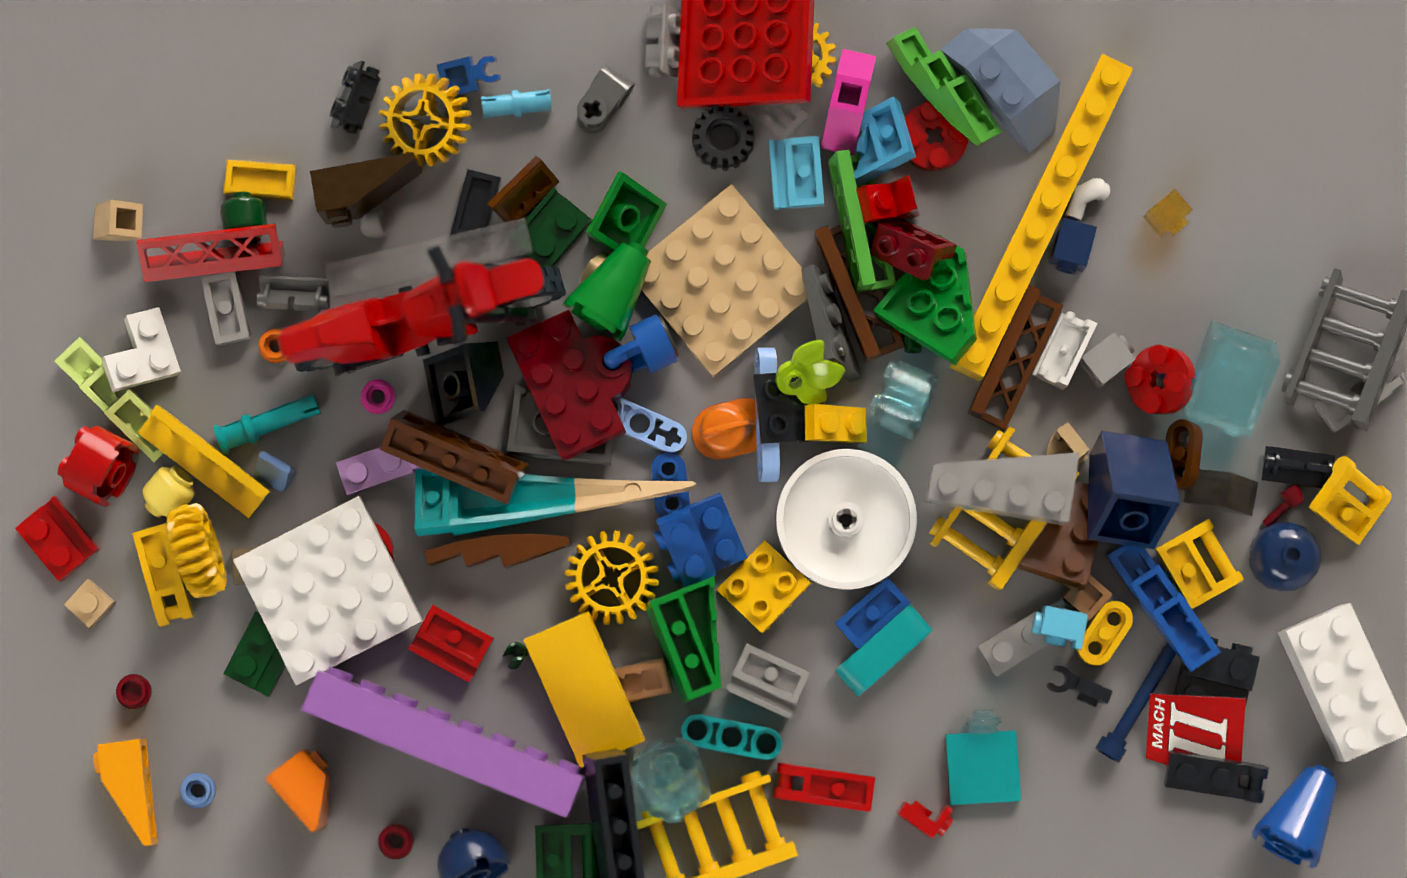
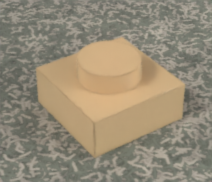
[64,579,116,628]

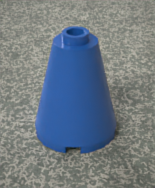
[1252,765,1337,868]

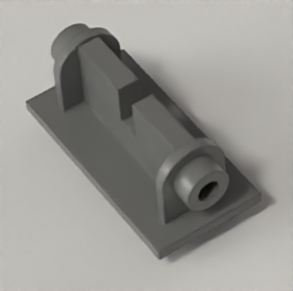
[257,275,330,313]

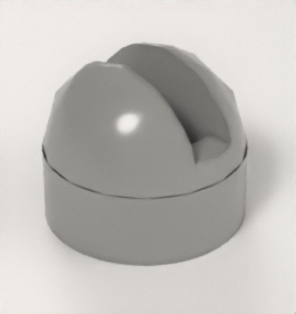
[360,210,388,239]

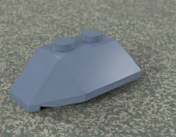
[941,29,1061,154]

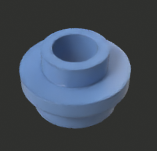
[180,773,216,808]

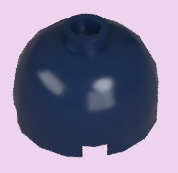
[1249,522,1322,591]
[437,828,510,878]

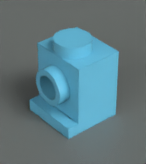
[1031,606,1088,650]

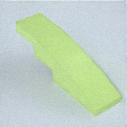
[54,336,164,462]

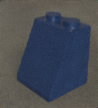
[1087,431,1180,549]

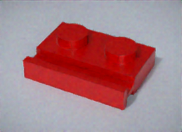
[15,496,101,582]
[408,604,495,683]

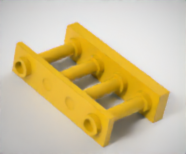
[929,426,1080,591]
[637,770,798,878]

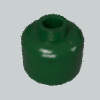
[220,192,267,245]

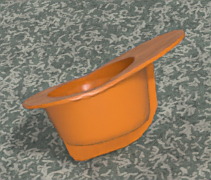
[692,398,757,460]

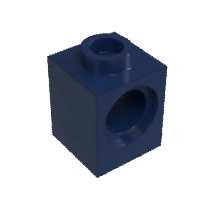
[1049,218,1097,275]

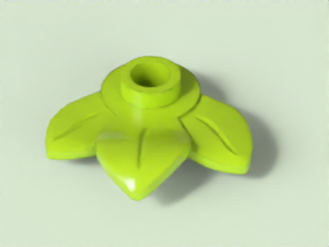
[775,340,845,404]

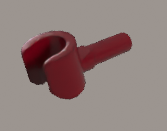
[1262,485,1303,527]

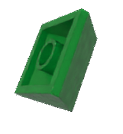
[586,171,667,252]

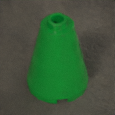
[563,241,651,342]

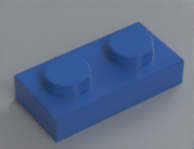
[834,577,910,650]

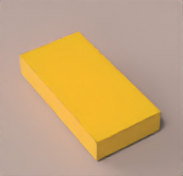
[223,160,297,201]

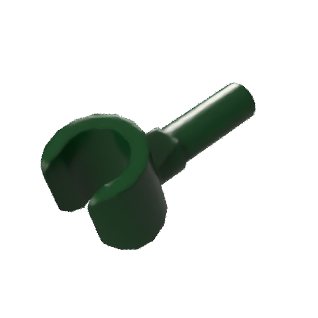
[502,642,530,669]

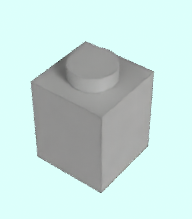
[1078,332,1135,389]

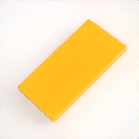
[523,611,645,768]

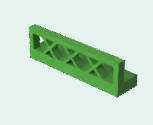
[828,150,896,293]

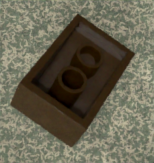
[310,152,422,228]

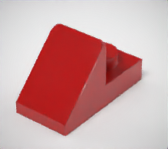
[856,175,919,223]

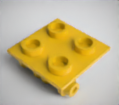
[716,540,812,634]

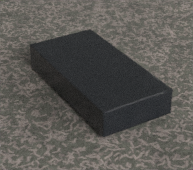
[451,169,502,245]

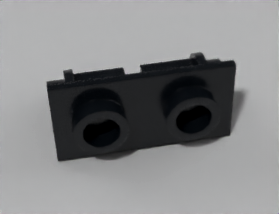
[330,61,381,135]
[1261,446,1335,489]

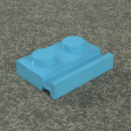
[769,136,824,210]

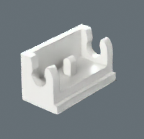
[1032,311,1098,390]

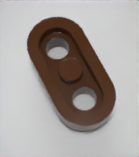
[1165,419,1203,490]

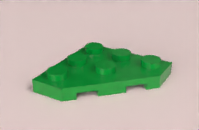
[873,234,977,366]

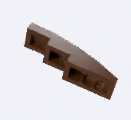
[424,534,572,569]

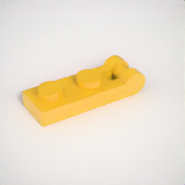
[132,523,195,627]

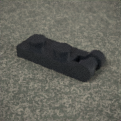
[1164,750,1269,803]

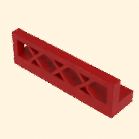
[136,223,285,282]

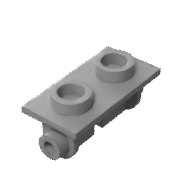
[645,3,681,78]

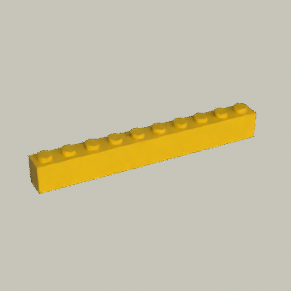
[949,54,1133,382]

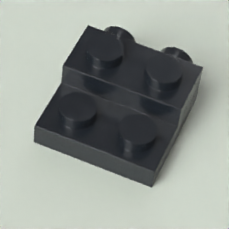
[1174,637,1260,708]

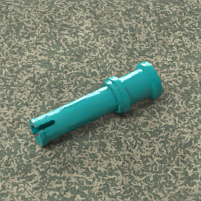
[213,393,321,455]

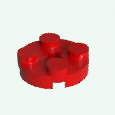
[905,101,968,171]
[1124,344,1195,415]

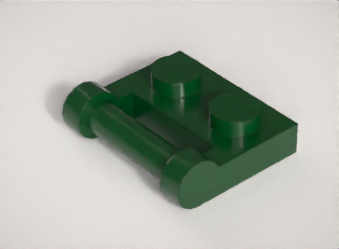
[535,823,597,878]

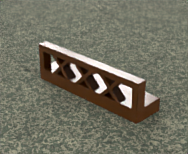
[814,225,905,363]
[967,284,1064,431]
[380,410,529,504]

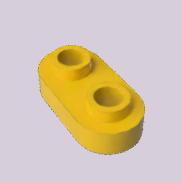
[1077,601,1133,666]

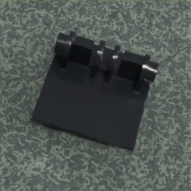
[753,373,824,444]

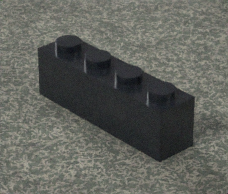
[582,748,644,878]

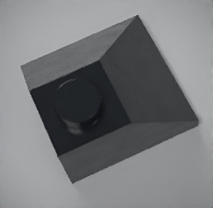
[423,341,504,426]

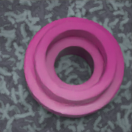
[360,379,396,414]

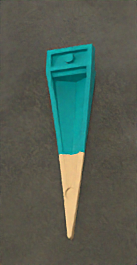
[415,468,698,536]

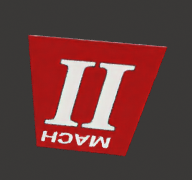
[1146,694,1246,785]

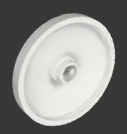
[776,449,917,590]

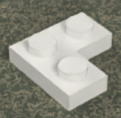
[102,307,181,392]

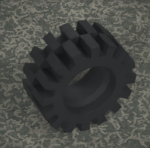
[692,105,754,171]

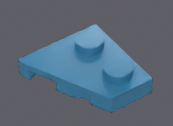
[854,96,916,187]

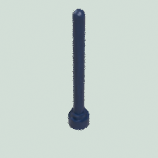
[1095,642,1176,763]

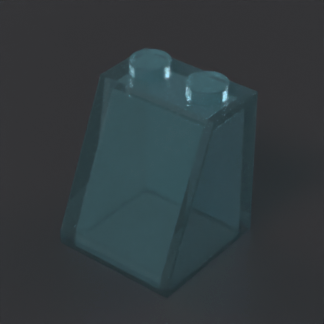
[1183,320,1281,437]

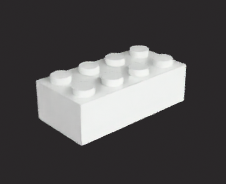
[1277,603,1407,762]

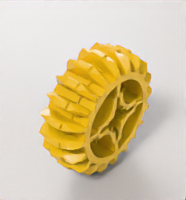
[379,73,472,167]
[166,503,227,598]
[565,531,659,625]

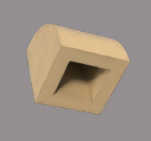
[93,200,143,241]

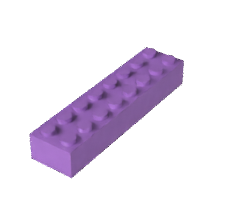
[301,667,585,818]

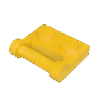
[1308,456,1392,545]
[1154,519,1244,609]

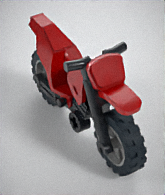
[277,246,566,376]

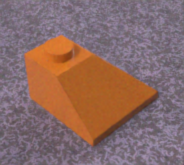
[265,749,331,833]

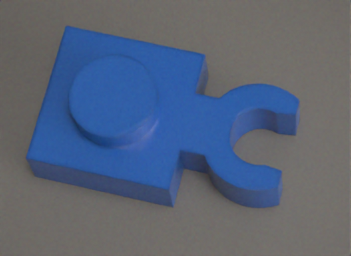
[436,56,501,96]

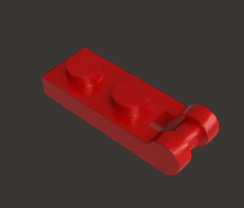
[773,763,876,812]

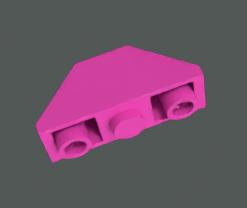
[820,49,876,156]

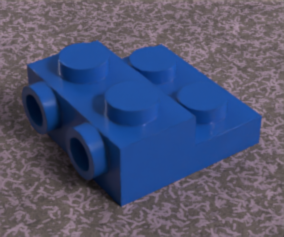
[653,492,748,587]

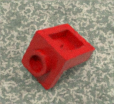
[896,800,954,839]

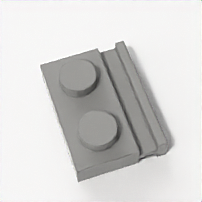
[725,643,810,719]

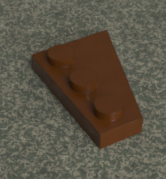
[1017,481,1098,590]

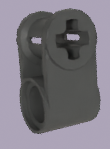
[577,64,635,133]

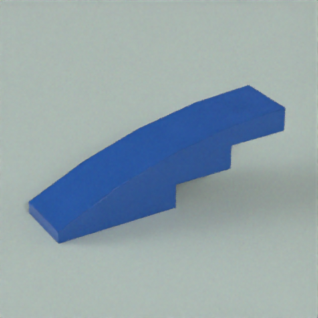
[1106,545,1221,672]

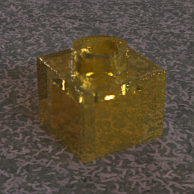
[1143,189,1193,237]

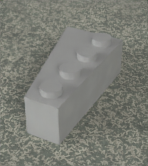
[925,452,1080,526]

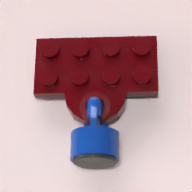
[506,309,679,462]

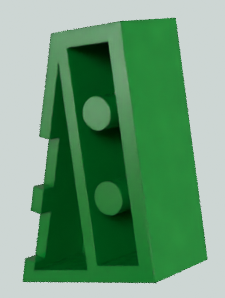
[646,576,721,703]

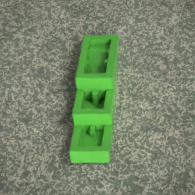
[886,27,1003,146]

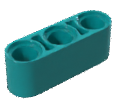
[835,604,933,697]
[681,715,782,760]

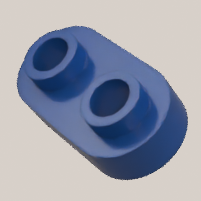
[651,452,690,517]

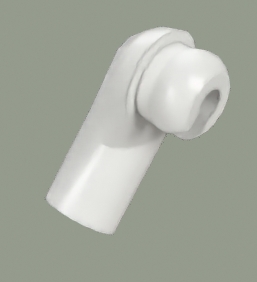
[1065,178,1110,222]

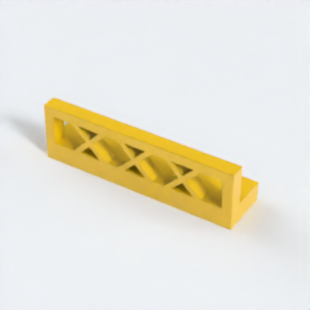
[137,405,271,518]

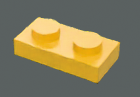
[805,404,867,444]

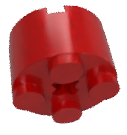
[57,426,139,507]

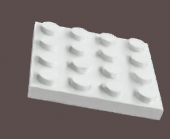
[233,496,423,685]

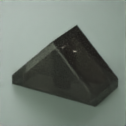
[1183,469,1258,517]

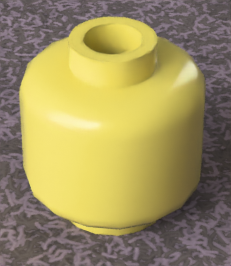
[142,466,195,518]

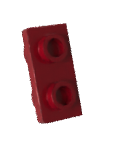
[870,219,957,280]

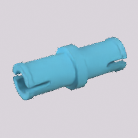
[481,89,552,119]

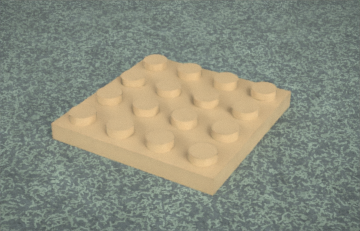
[641,184,808,378]

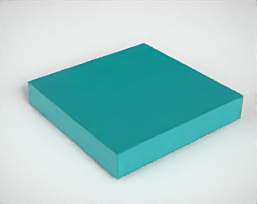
[945,730,1021,805]

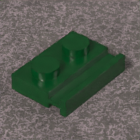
[509,188,592,268]
[223,611,286,697]

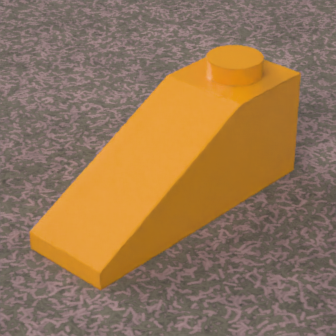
[93,739,158,846]

